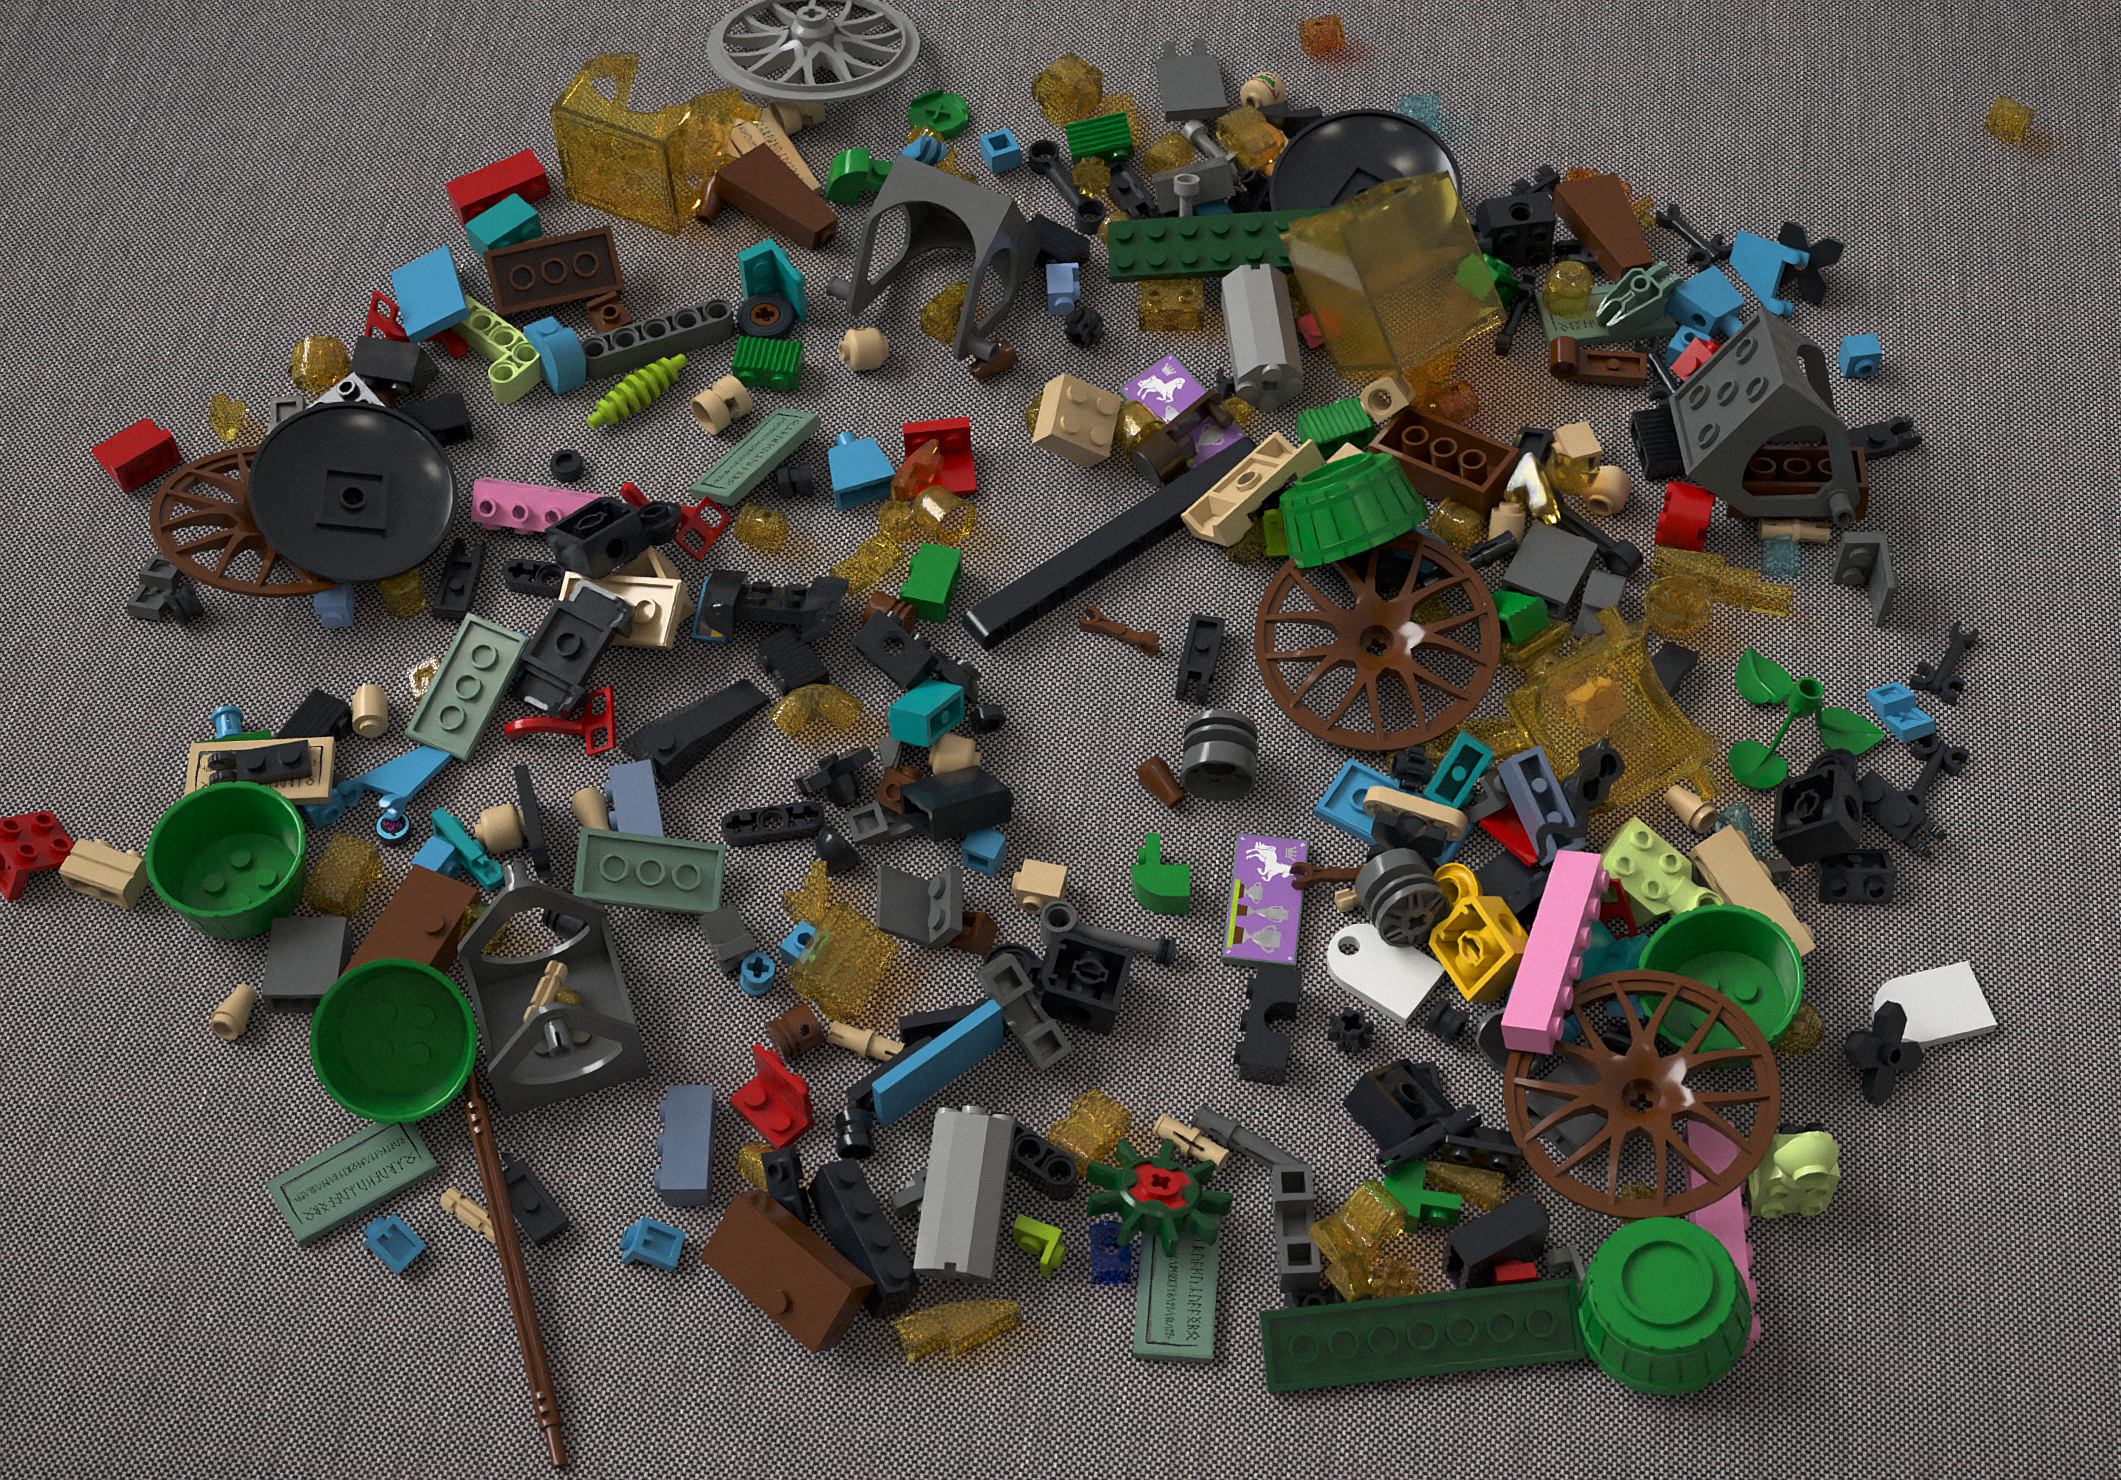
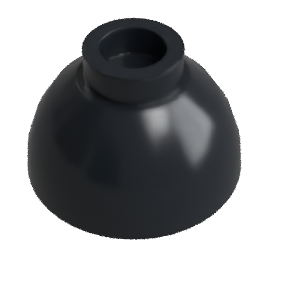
[812,826,861,874]

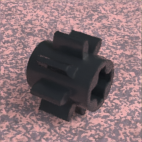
[1064,308,1104,348]
[1391,745,1433,792]
[1327,1007,1374,1056]
[1603,1017,1632,1056]

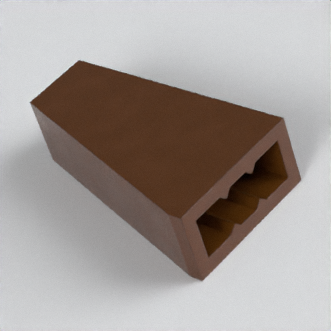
[713,142,839,251]
[1552,173,1653,285]

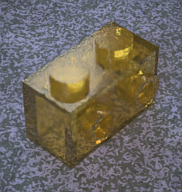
[1138,280,1204,332]
[303,832,383,922]

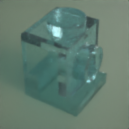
[1394,91,1440,134]

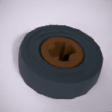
[737,293,795,341]

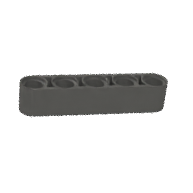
[581,298,735,380]

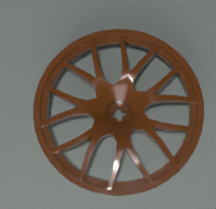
[149,446,362,598]
[1254,531,1501,752]
[1503,970,1781,1220]

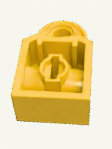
[1429,862,1529,1002]

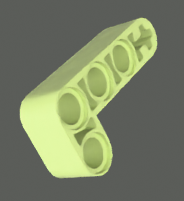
[450,294,543,404]

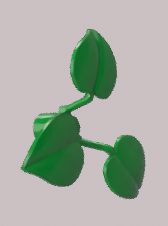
[1728,646,1885,791]

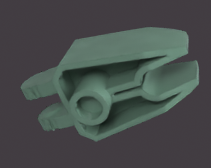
[1596,261,1683,337]

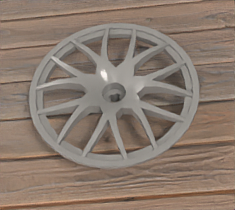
[706,0,920,104]

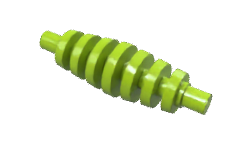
[586,353,688,430]

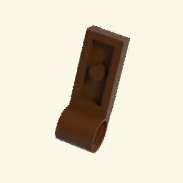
[1549,336,1647,387]

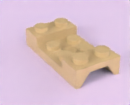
[1180,431,1325,547]

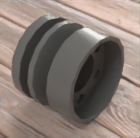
[1181,709,1258,801]
[1354,848,1451,948]

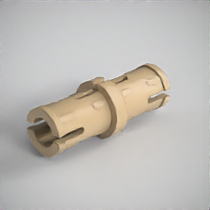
[1757,518,1830,545]
[827,1020,906,1062]
[1153,1113,1230,1172]

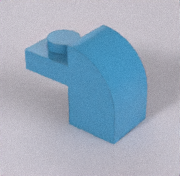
[524,316,586,395]

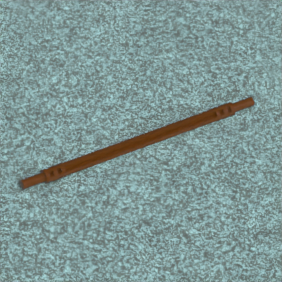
[463,1068,568,1469]

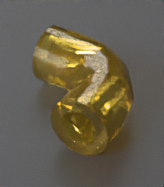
[767,684,865,739]

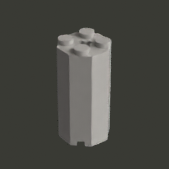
[1220,264,1304,412]
[913,1105,1015,1284]

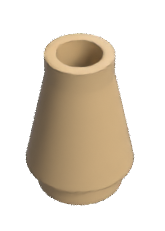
[1664,784,1718,834]
[571,787,611,830]
[210,984,257,1040]

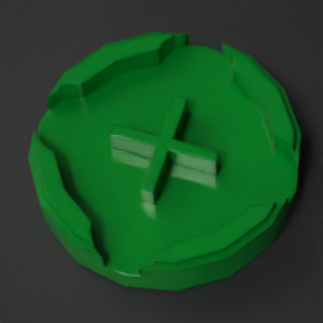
[908,89,969,141]

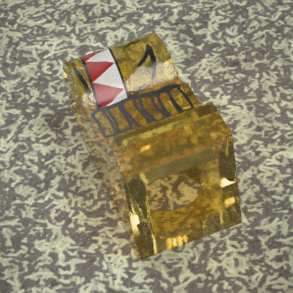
[920,282,968,345]

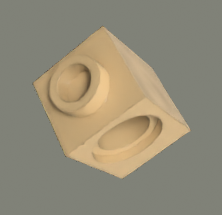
[1358,367,1417,424]

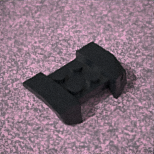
[703,569,850,643]
[510,578,637,720]

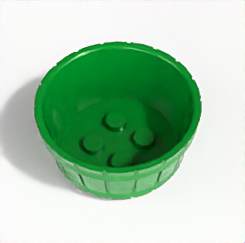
[1279,452,1430,568]
[145,781,307,940]
[1637,904,1805,1070]
[309,958,478,1124]
[1578,1217,1752,1396]

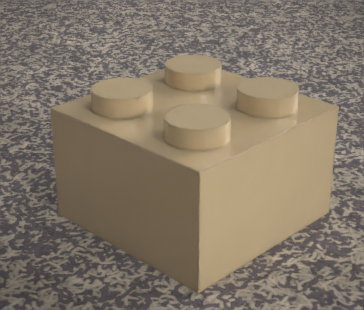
[1032,373,1121,468]

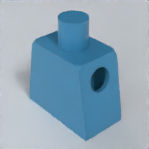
[1665,265,1745,338]
[827,432,898,512]

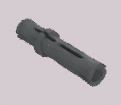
[1191,1104,1303,1170]

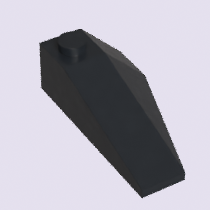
[620,679,770,789]

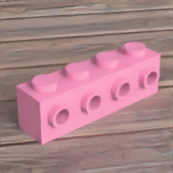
[471,477,607,538]

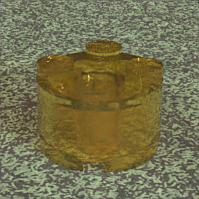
[1031,52,1103,127]

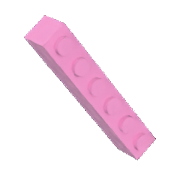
[1501,850,1610,1054]
[1681,1121,1761,1354]

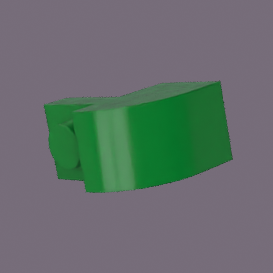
[826,148,894,206]
[1131,833,1190,915]
[1382,1160,1462,1234]

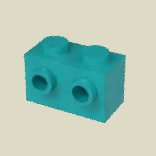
[464,193,543,260]
[888,678,965,748]
[1424,729,1495,810]

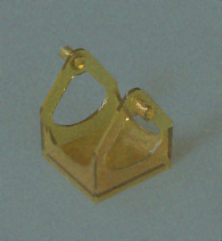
[549,51,762,238]
[1501,604,1723,817]

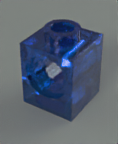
[1089,1220,1131,1285]

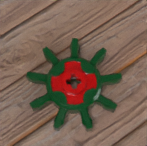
[1085,1138,1233,1258]

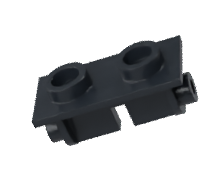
[761,1146,813,1225]

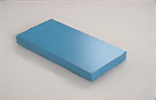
[390,245,471,344]
[1314,758,1475,867]
[872,999,1004,1129]

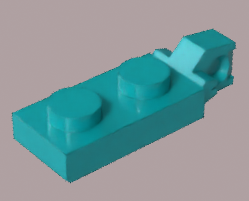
[431,807,506,893]

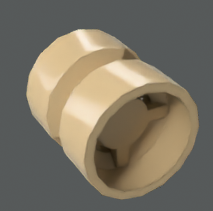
[769,100,825,136]
[690,374,753,435]

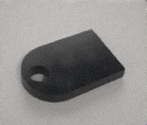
[513,764,553,881]

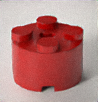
[1654,481,1716,557]

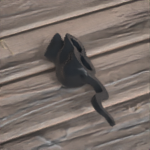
[1536,738,1626,862]

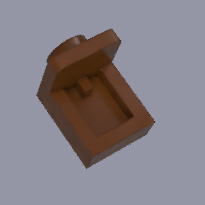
[874,765,924,814]

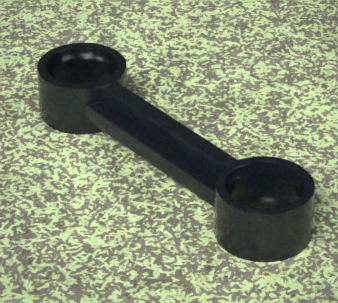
[1028,139,1106,235]
[1526,483,1644,578]

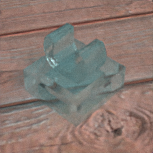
[1762,535,1799,578]
[1715,802,1760,845]

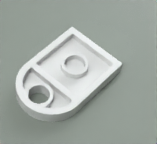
[1327,923,1446,1027]
[1871,961,1997,1049]

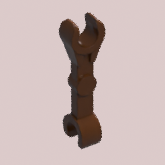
[1078,606,1160,657]
[1289,862,1367,890]

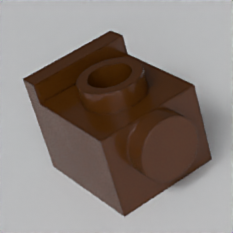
[586,291,633,335]

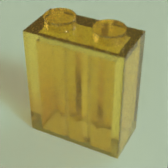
[784,902,901,1023]

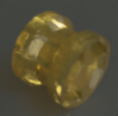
[877,501,912,544]

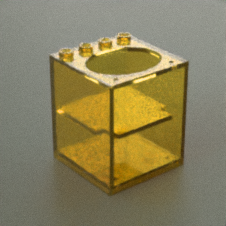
[1279,170,1508,379]

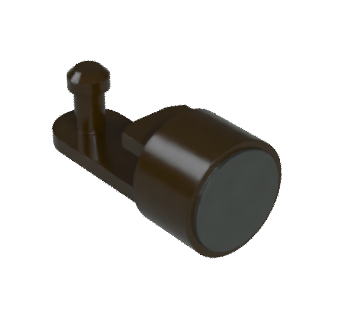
[1130,389,1234,488]

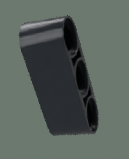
[988,1111,1077,1202]

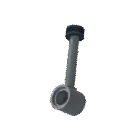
[1040,900,1178,966]

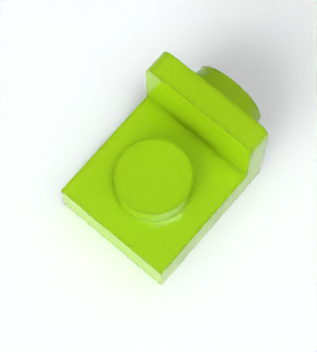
[1255,509,1288,558]
[1013,1214,1067,1278]

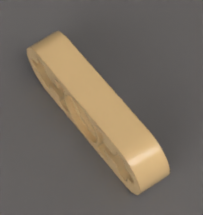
[1362,786,1468,841]

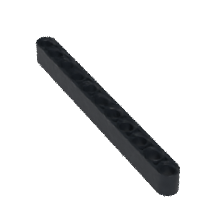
[961,437,1259,650]

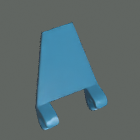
[1729,230,1810,316]
[336,745,452,821]

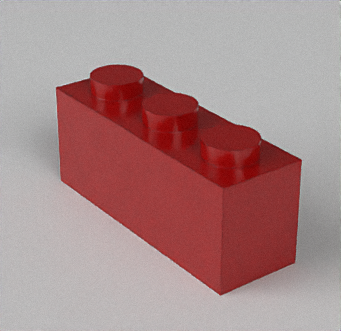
[445,149,551,228]

